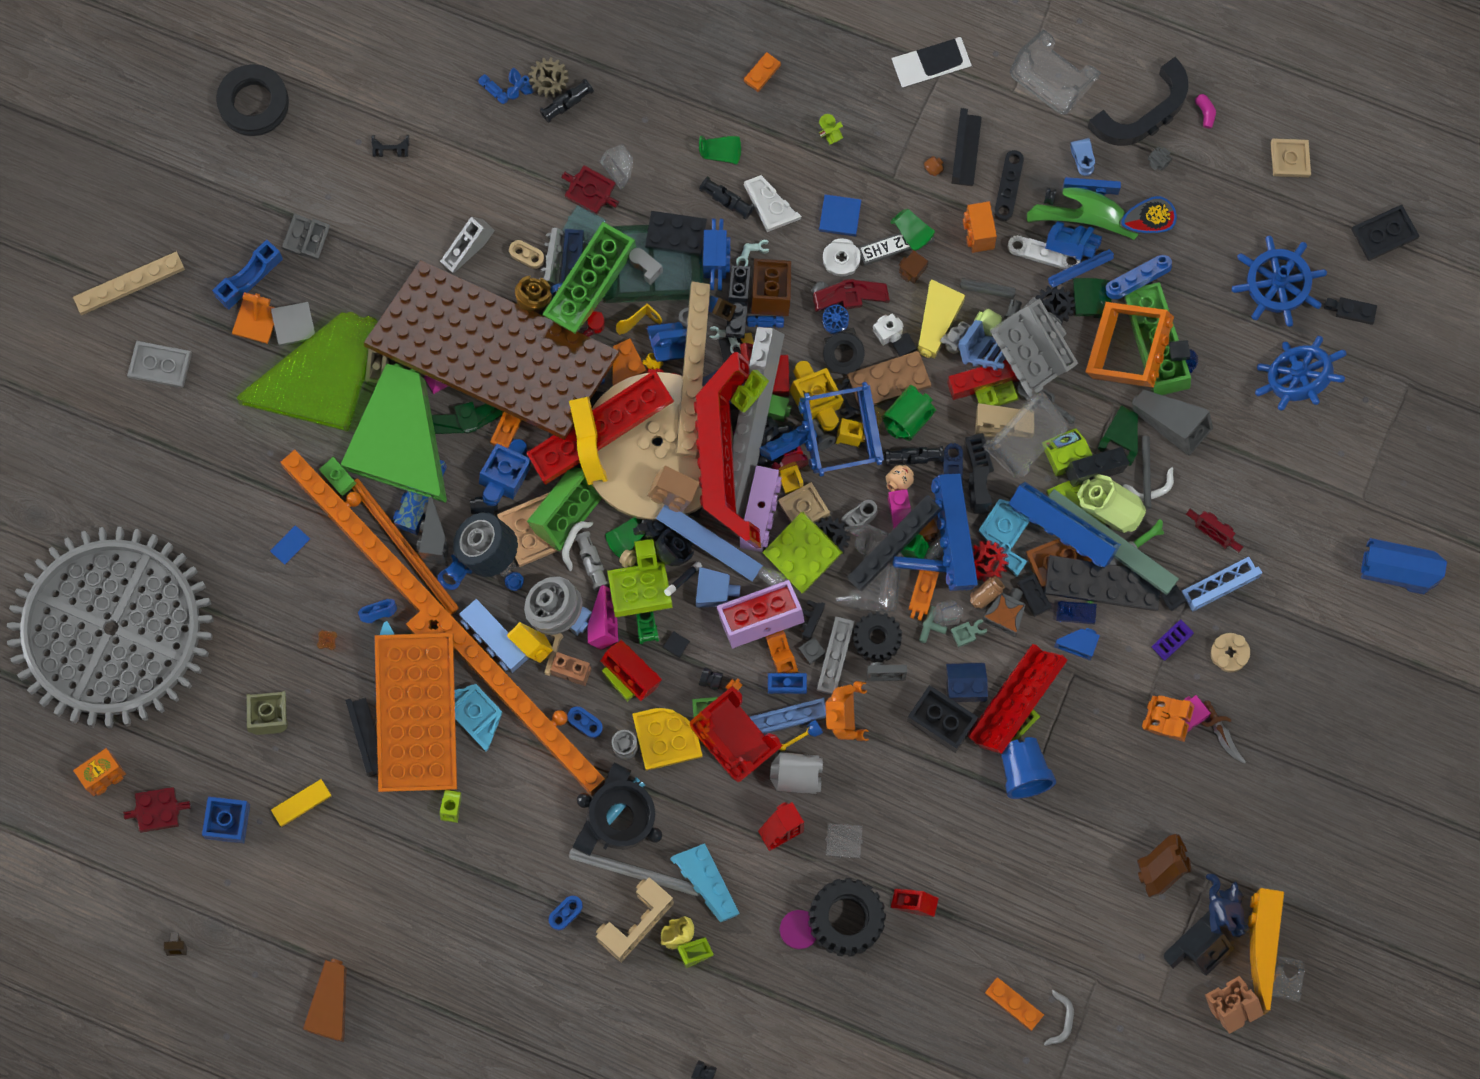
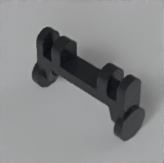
[371,135,410,157]
[836,379,861,420]

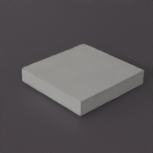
[271,302,316,346]

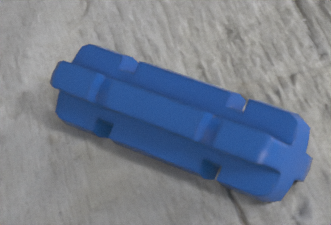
[478,74,509,104]
[747,316,784,328]

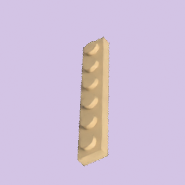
[73,251,185,315]

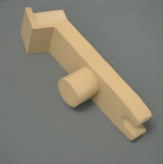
[545,633,563,676]

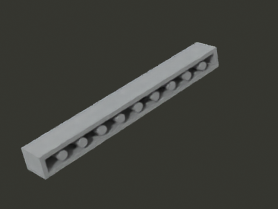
[732,327,785,519]

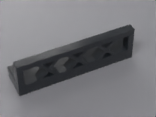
[345,698,378,777]

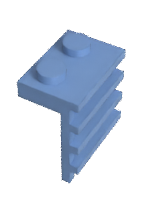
[958,320,1005,370]

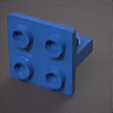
[647,322,687,362]

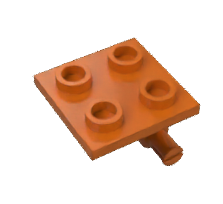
[232,292,275,344]

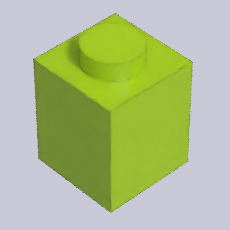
[634,539,658,571]

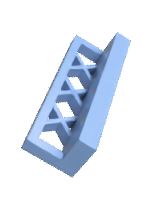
[1181,557,1262,612]

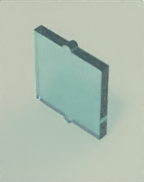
[562,205,606,245]

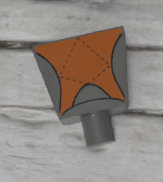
[983,588,1025,637]

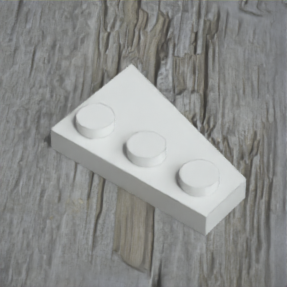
[743,175,802,232]

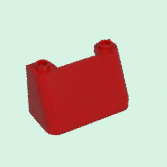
[690,686,783,782]

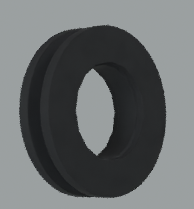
[216,64,289,136]

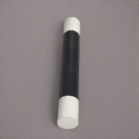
[664,562,702,596]

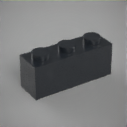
[1065,447,1130,488]

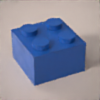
[202,797,250,844]

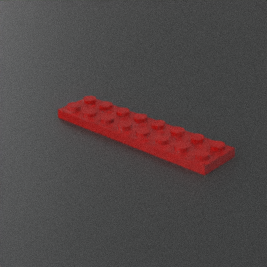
[527,370,675,485]

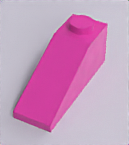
[587,585,618,650]

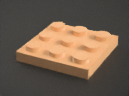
[497,492,563,567]

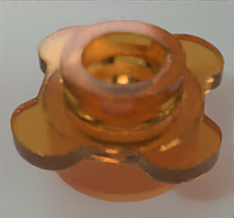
[317,630,337,650]

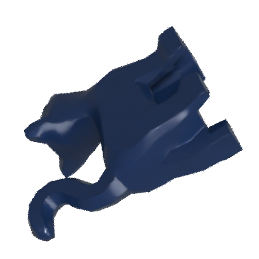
[1206,874,1250,937]

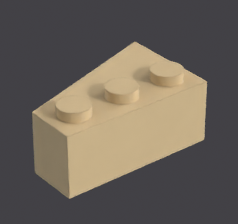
[975,403,1034,439]

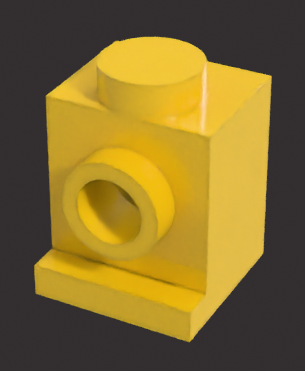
[835,418,865,447]

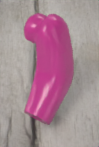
[1195,94,1216,129]

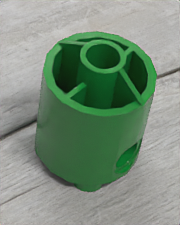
[882,384,936,441]

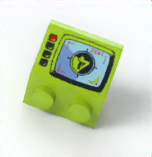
[1041,428,1092,477]

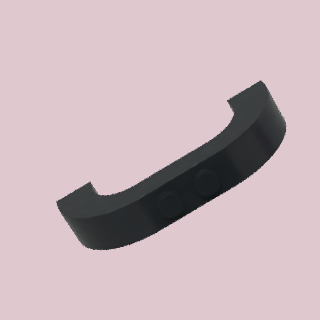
[1088,57,1189,146]

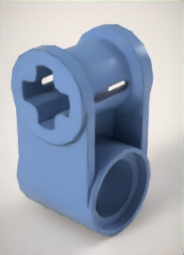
[1070,138,1095,176]

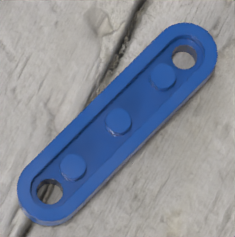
[1106,255,1172,299]

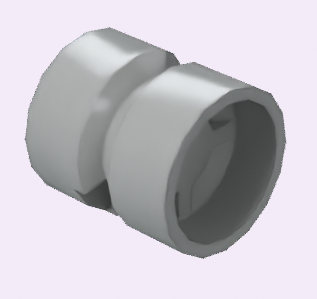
[611,730,638,760]

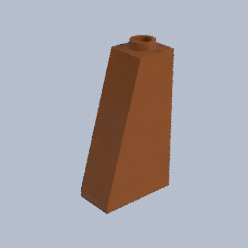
[303,959,347,1042]

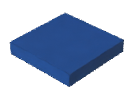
[819,195,861,237]

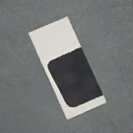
[891,37,972,87]

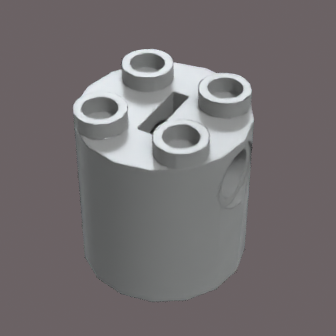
[770,752,823,794]

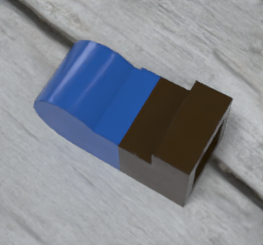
[708,295,737,321]

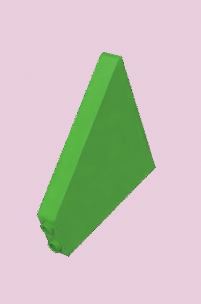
[341,363,447,503]

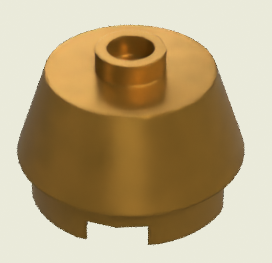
[515,276,552,313]

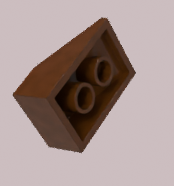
[751,258,791,316]

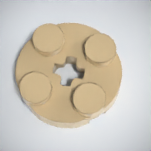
[1210,633,1250,672]

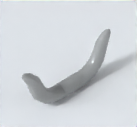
[1044,990,1074,1046]

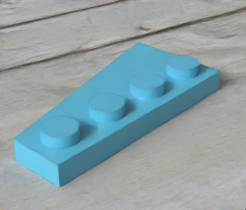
[670,843,740,922]

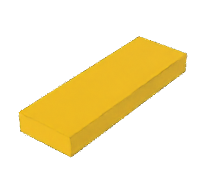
[271,779,332,827]

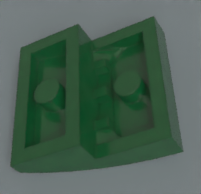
[1073,278,1112,318]

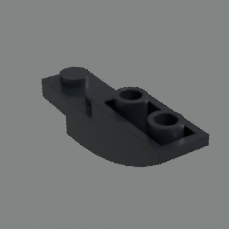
[726,265,751,339]

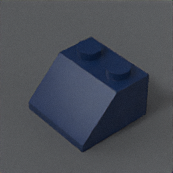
[946,663,988,702]

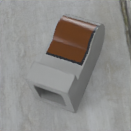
[629,248,663,285]

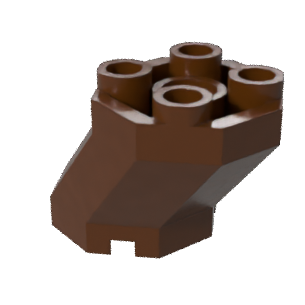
[1137,834,1191,897]

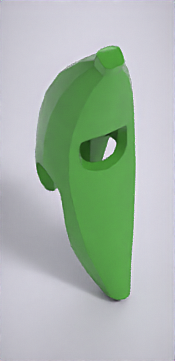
[1026,187,1138,240]

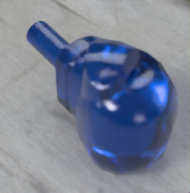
[1186,349,1199,373]

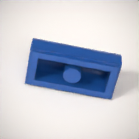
[768,673,807,694]

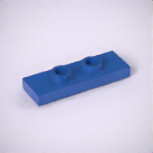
[1063,177,1121,195]

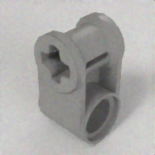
[841,500,877,535]

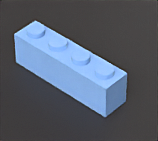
[459,599,529,673]

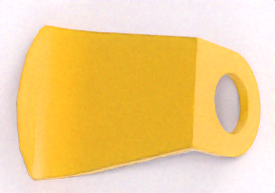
[616,304,662,335]

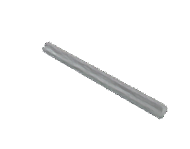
[569,848,700,896]

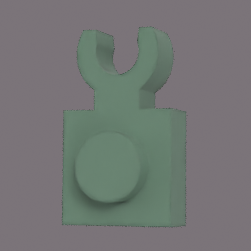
[951,620,987,648]

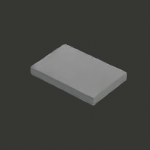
[127,341,192,388]

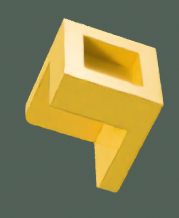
[779,465,803,495]

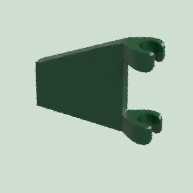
[1098,405,1138,466]

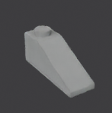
[440,217,495,273]

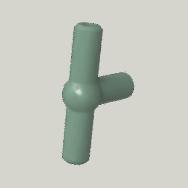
[919,606,947,643]

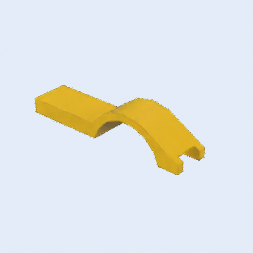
[569,397,608,485]

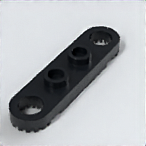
[994,150,1024,221]

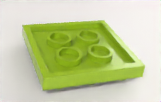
[762,512,843,593]
[607,562,673,617]

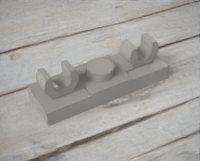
[539,228,565,286]

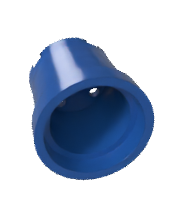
[1001,737,1056,799]

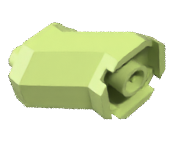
[1077,474,1146,533]

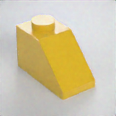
[507,622,553,663]

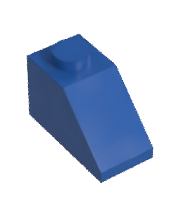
[1054,628,1100,661]

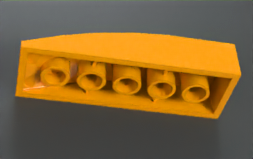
[1248,888,1284,1015]

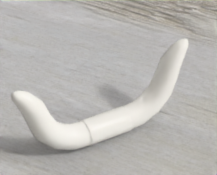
[1123,467,1174,501]
[562,521,593,571]

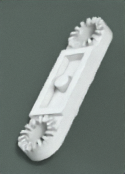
[1008,235,1081,270]

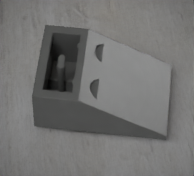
[417,497,449,565]

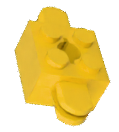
[789,361,843,431]

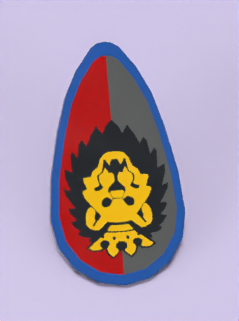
[1120,196,1177,234]

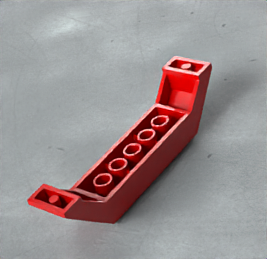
[694,352,761,548]

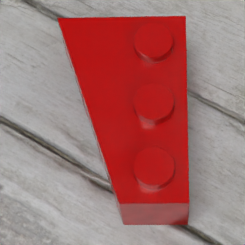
[758,802,804,851]

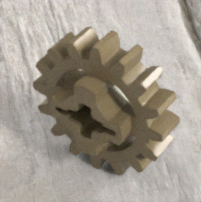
[528,57,569,98]

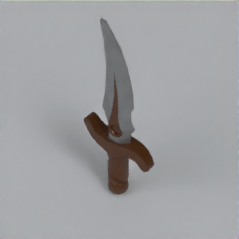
[1201,700,1246,763]

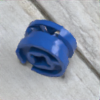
[822,305,849,334]

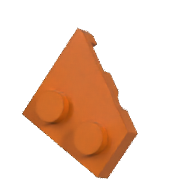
[612,338,647,386]

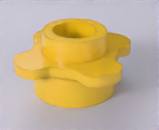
[642,353,664,370]

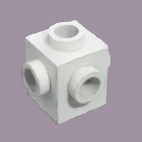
[873,313,904,346]

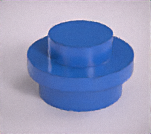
[504,572,524,591]

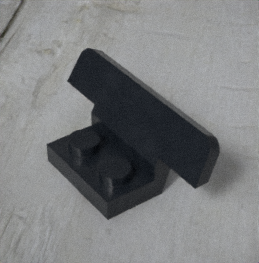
[1164,911,1234,976]

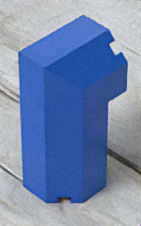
[1361,538,1447,595]

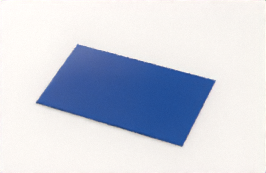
[270,525,310,564]

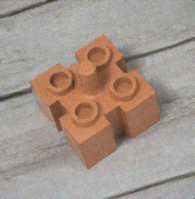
[1205,976,1264,1034]

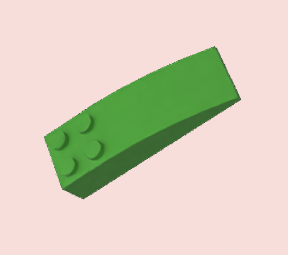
[543,222,636,334]
[1124,282,1191,395]

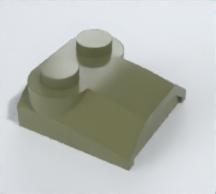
[247,691,288,735]

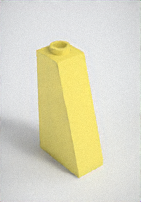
[918,279,965,359]

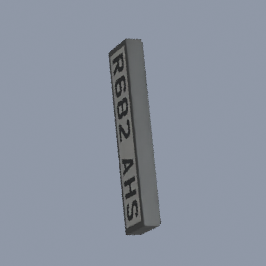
[858,224,934,266]

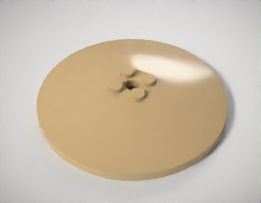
[592,372,734,521]

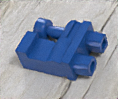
[1045,221,1102,261]

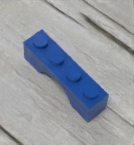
[212,240,283,310]

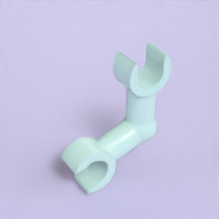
[736,240,769,267]
[709,326,741,354]

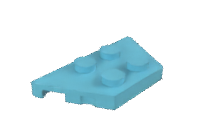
[455,684,503,752]

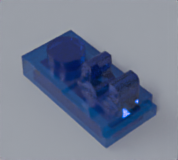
[1056,601,1097,625]

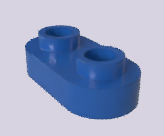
[358,599,397,623]
[568,706,603,738]
[549,896,583,930]

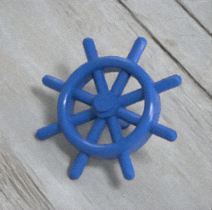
[1231,236,1327,327]
[1255,336,1346,411]

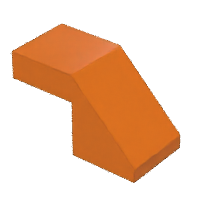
[765,630,798,673]

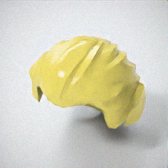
[661,916,694,950]

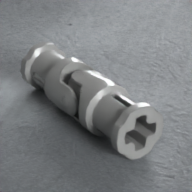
[575,531,609,591]

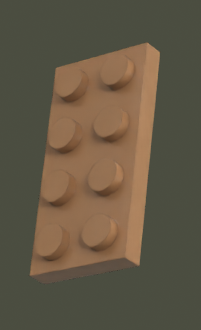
[847,351,931,410]

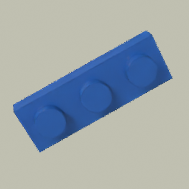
[759,425,817,461]

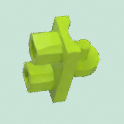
[819,114,843,145]

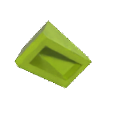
[677,937,714,968]

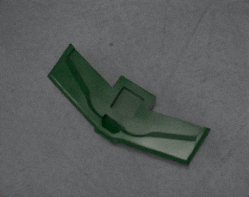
[432,402,504,434]

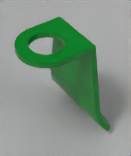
[699,136,741,165]
[890,209,935,251]
[605,518,645,558]

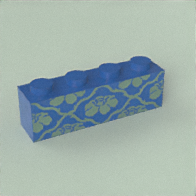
[393,460,447,535]

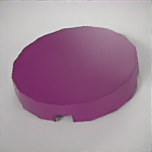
[779,910,816,950]

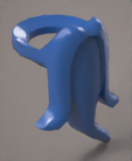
[438,554,472,590]

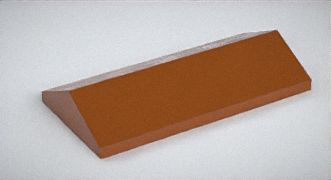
[1026,538,1092,587]

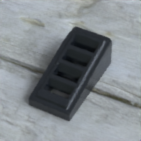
[964,433,994,473]

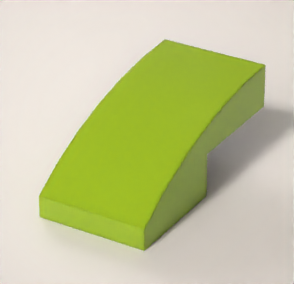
[731,370,769,412]
[975,381,1019,406]

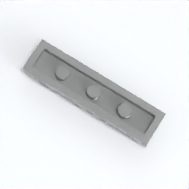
[817,617,854,695]

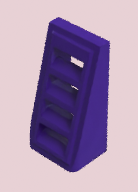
[1151,619,1194,661]

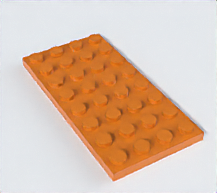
[375,633,457,792]

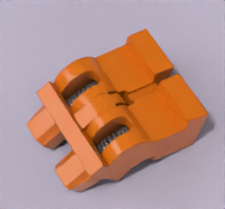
[1142,696,1195,742]

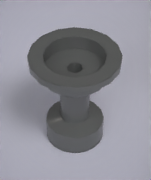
[813,419,836,451]

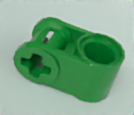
[636,611,659,645]

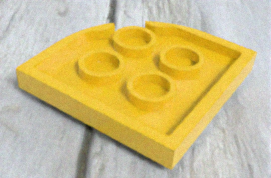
[632,708,703,771]

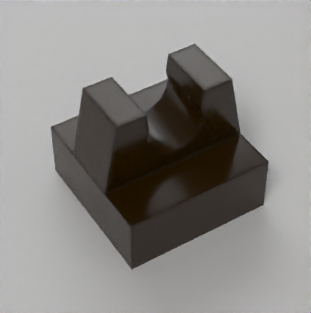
[164,933,187,956]

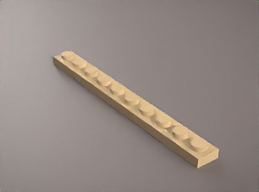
[676,282,710,458]

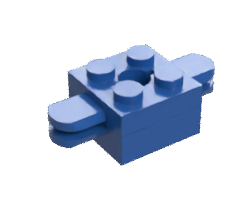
[703,218,731,291]
[479,439,531,506]

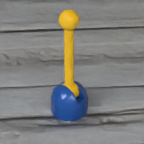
[779,719,823,751]

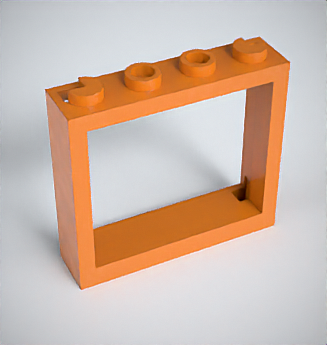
[1086,302,1174,388]

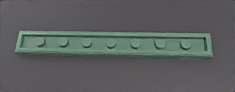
[1048,489,1179,595]

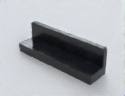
[951,108,982,186]

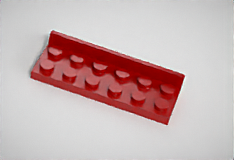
[968,644,1068,754]

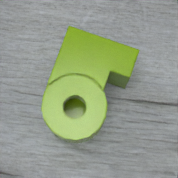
[440,790,461,823]

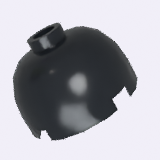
[655,527,694,566]

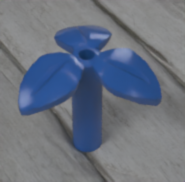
[507,68,535,100]

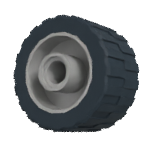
[453,512,518,577]

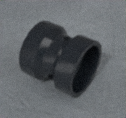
[699,667,723,691]
[691,1060,717,1079]

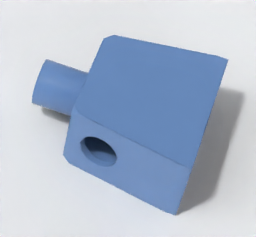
[696,567,741,608]

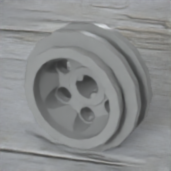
[524,577,583,635]

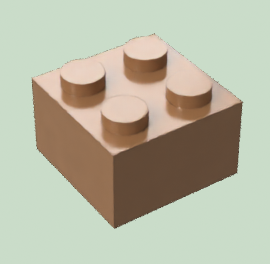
[647,466,700,512]

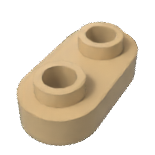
[509,240,544,269]

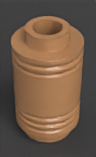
[970,577,1004,609]

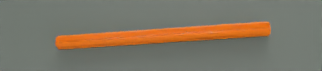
[352,478,459,615]

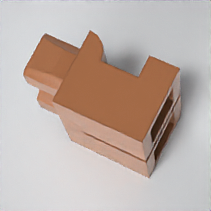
[550,652,592,686]

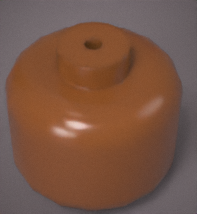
[924,156,944,176]

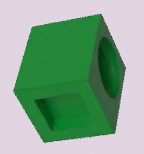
[901,534,929,559]

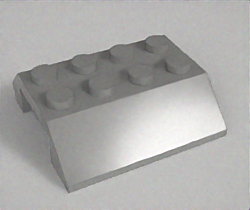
[990,298,1078,397]

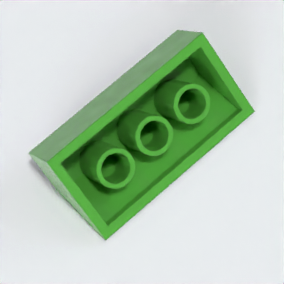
[527,467,602,551]

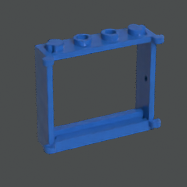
[798,382,884,477]

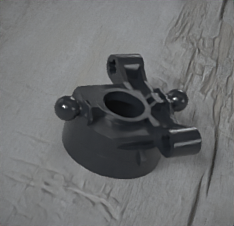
[572,762,663,856]

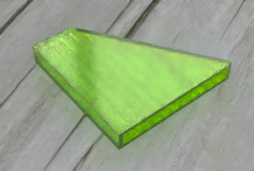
[237,312,378,431]

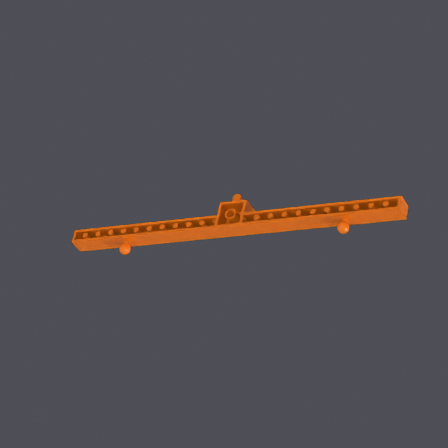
[281,450,606,796]

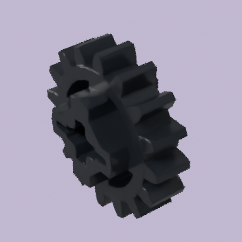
[1036,286,1075,325]
[815,516,850,554]

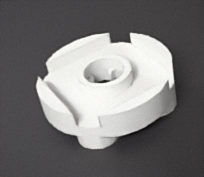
[823,239,860,276]

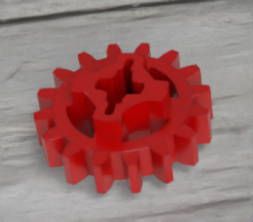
[973,540,1009,582]

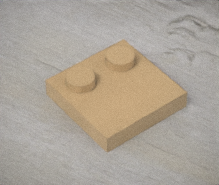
[1271,139,1311,178]
[778,482,830,523]

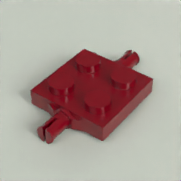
[561,165,619,215]
[1186,508,1244,553]
[123,787,191,833]

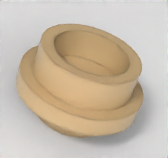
[619,550,637,568]

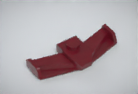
[813,279,890,312]

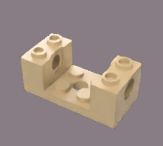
[596,877,674,963]

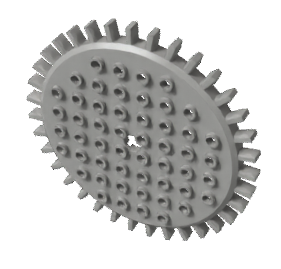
[7,527,214,729]

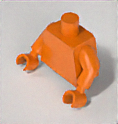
[826,681,869,741]

